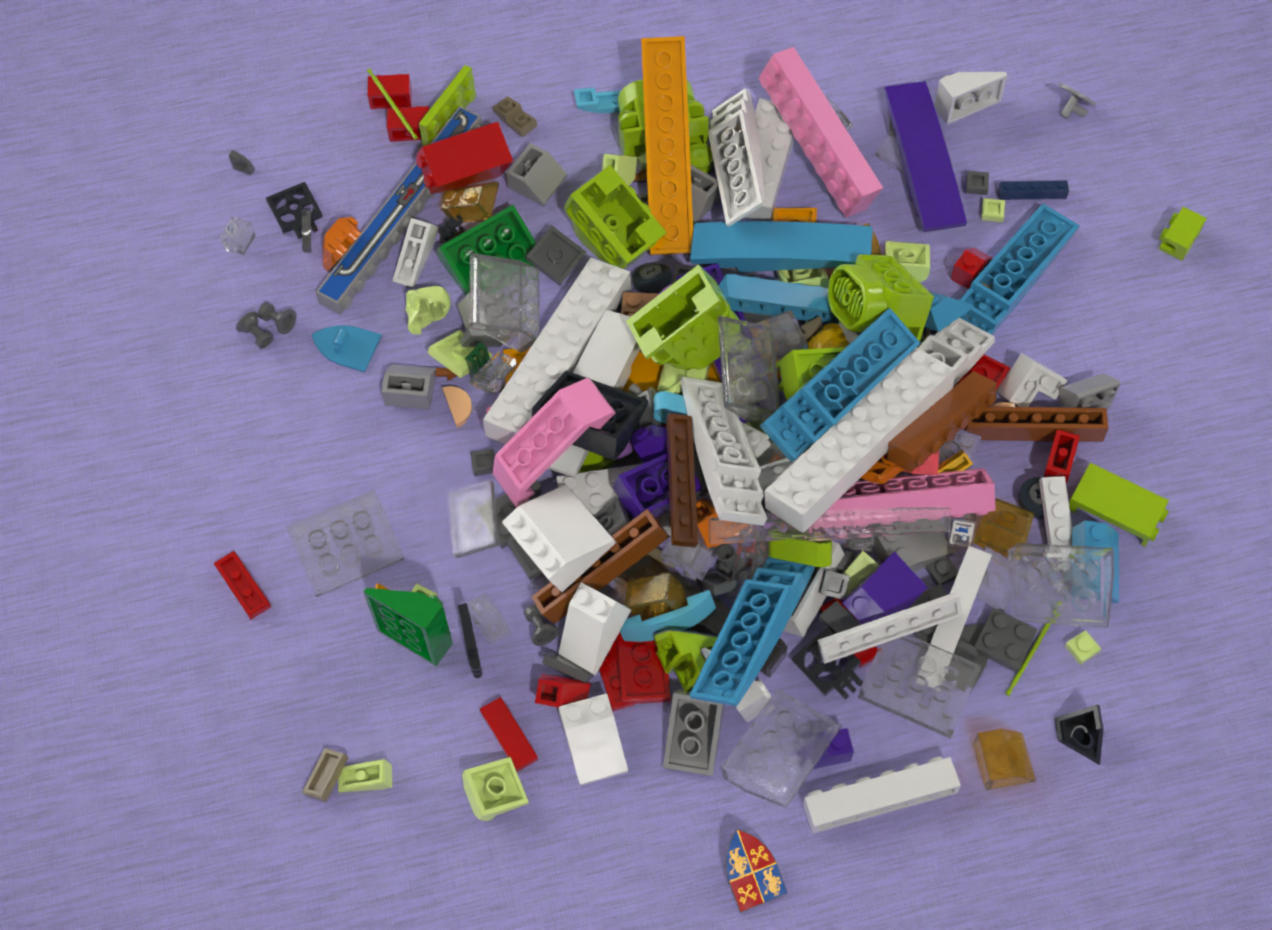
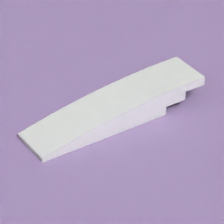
[708,88,765,226]
[548,310,640,477]
[918,318,995,386]
[680,376,767,526]

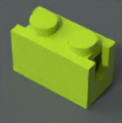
[1159,206,1207,261]

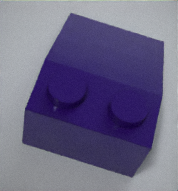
[613,453,703,520]
[840,551,928,624]

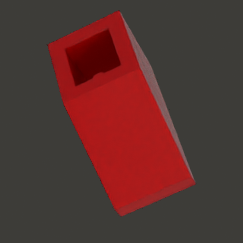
[535,673,591,708]

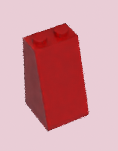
[416,122,513,195]

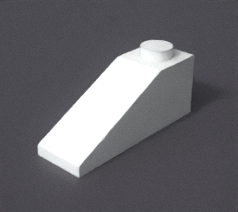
[392,218,439,288]

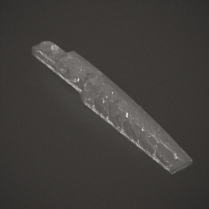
[709,507,951,545]

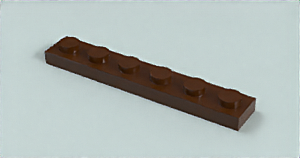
[666,413,698,548]

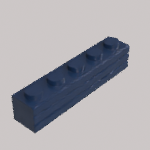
[998,180,1069,200]

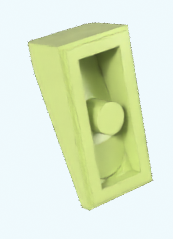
[338,759,392,793]

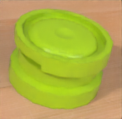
[690,143,714,174]

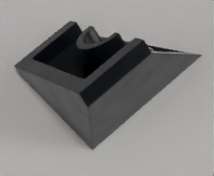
[1055,704,1104,765]

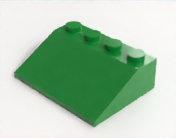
[435,205,537,296]
[363,588,453,666]

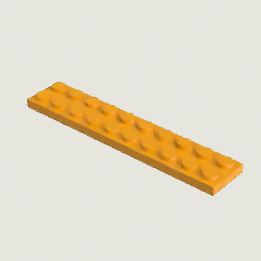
[641,36,693,256]

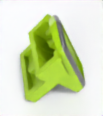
[654,629,718,692]

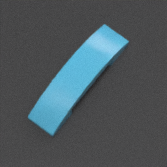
[574,88,621,113]
[620,590,716,642]

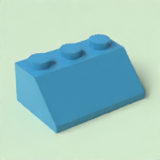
[924,291,973,332]
[1072,521,1119,604]

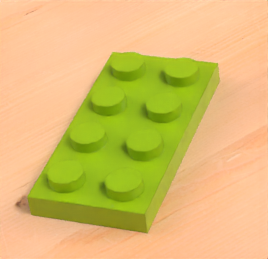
[419,65,476,146]

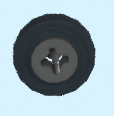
[633,263,672,293]
[1018,477,1045,519]

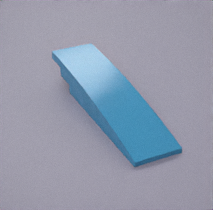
[948,204,1080,335]
[690,221,873,272]
[760,308,920,462]
[689,556,815,706]

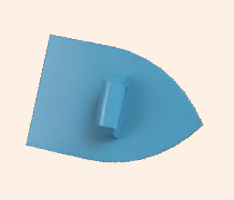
[311,325,382,373]

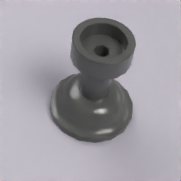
[258,302,297,335]
[236,311,274,349]
[715,544,744,580]
[523,604,559,646]

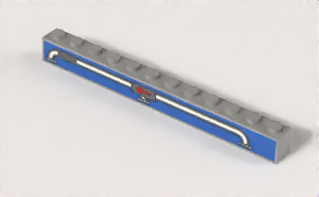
[316,106,482,315]

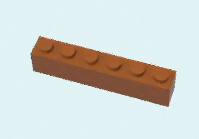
[887,371,997,473]
[963,407,1109,442]
[531,509,670,624]

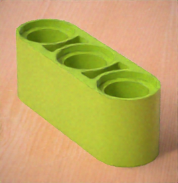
[768,529,832,567]

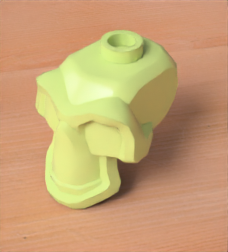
[405,286,451,335]

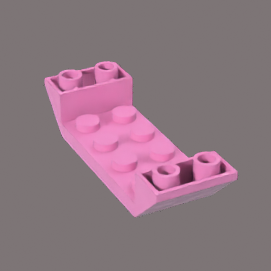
[492,378,616,508]

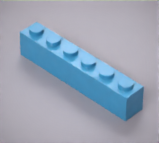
[719,274,840,324]

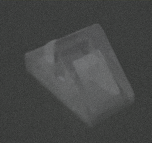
[469,351,517,392]

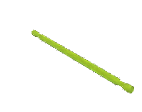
[367,68,418,140]
[1005,601,1063,696]

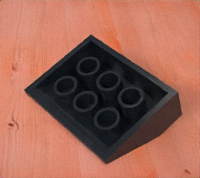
[532,371,649,461]

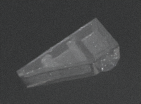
[729,528,768,600]

